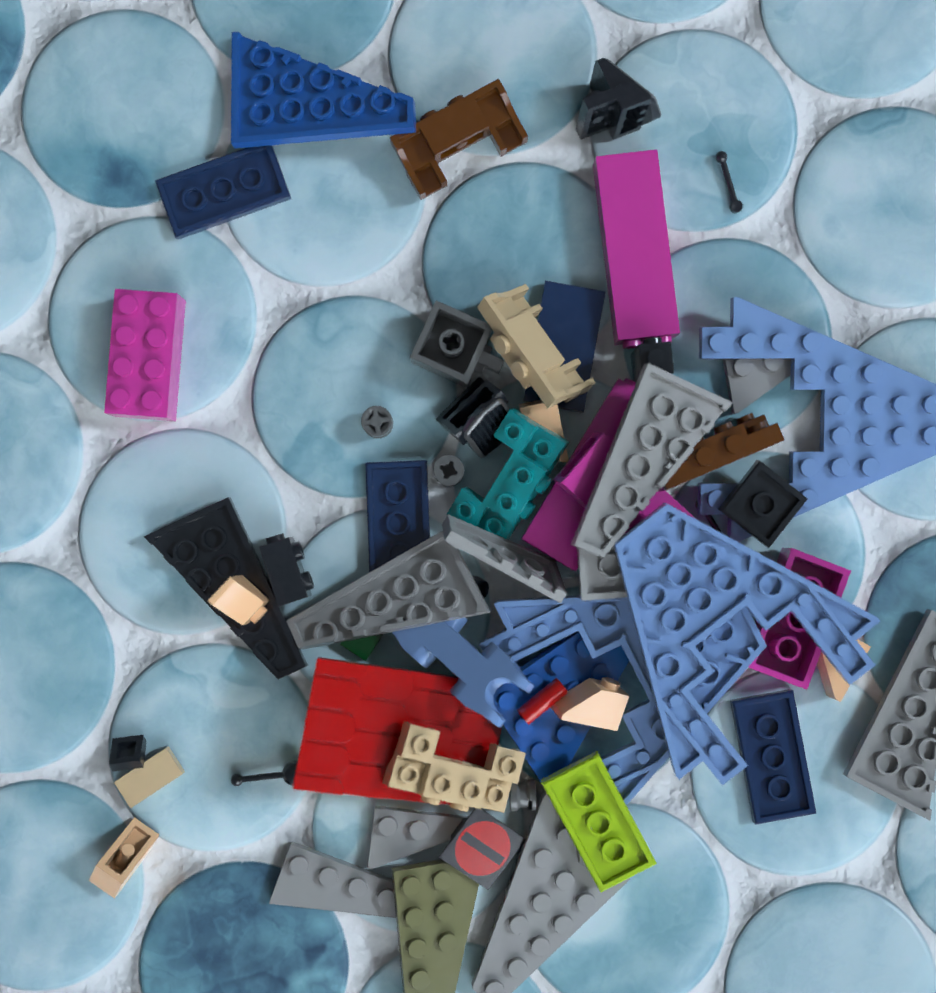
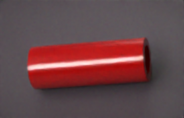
[517,678,568,725]

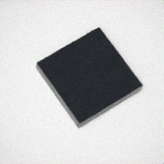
[718,460,808,548]

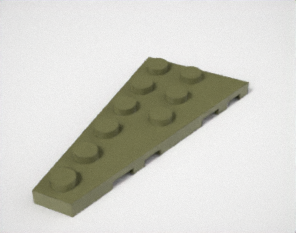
[391,859,479,993]

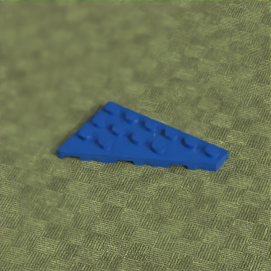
[231,32,416,149]
[493,631,629,786]

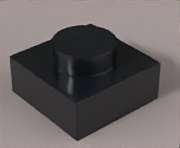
[109,735,147,772]

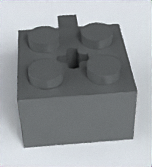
[410,300,504,388]

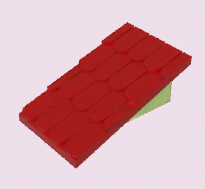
[293,657,502,805]

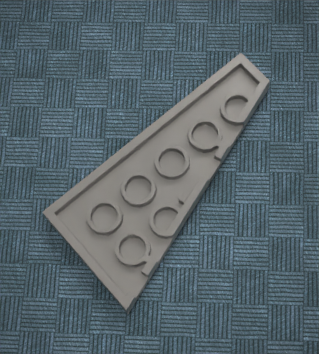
[843,609,936,820]

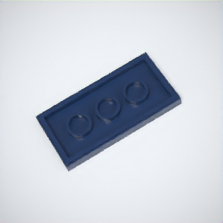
[155,145,292,240]
[523,280,606,413]
[365,460,430,573]
[730,689,817,825]

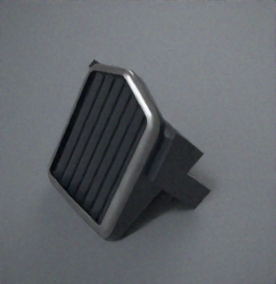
[575,58,662,140]
[436,377,509,458]

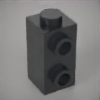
[630,337,674,382]
[259,533,314,607]

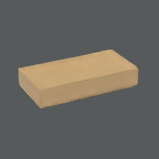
[114,746,185,808]

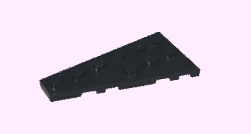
[144,497,308,680]

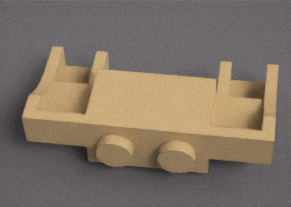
[477,284,596,409]
[382,721,526,813]

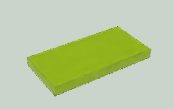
[541,751,657,893]

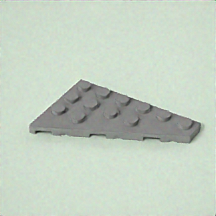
[471,791,630,993]

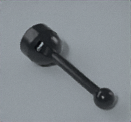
[231,760,298,786]

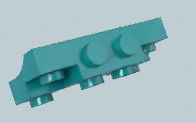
[446,409,570,540]

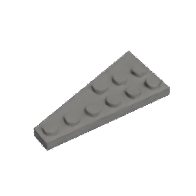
[571,363,733,558]
[287,531,491,649]

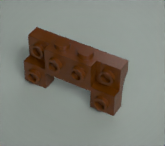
[390,78,528,200]
[662,412,785,491]

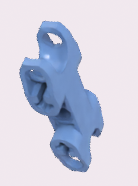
[392,618,534,727]

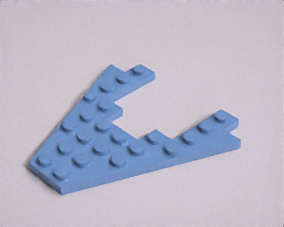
[697,297,936,542]
[614,503,880,786]
[479,595,767,806]

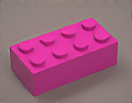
[104,289,186,421]
[748,548,851,690]

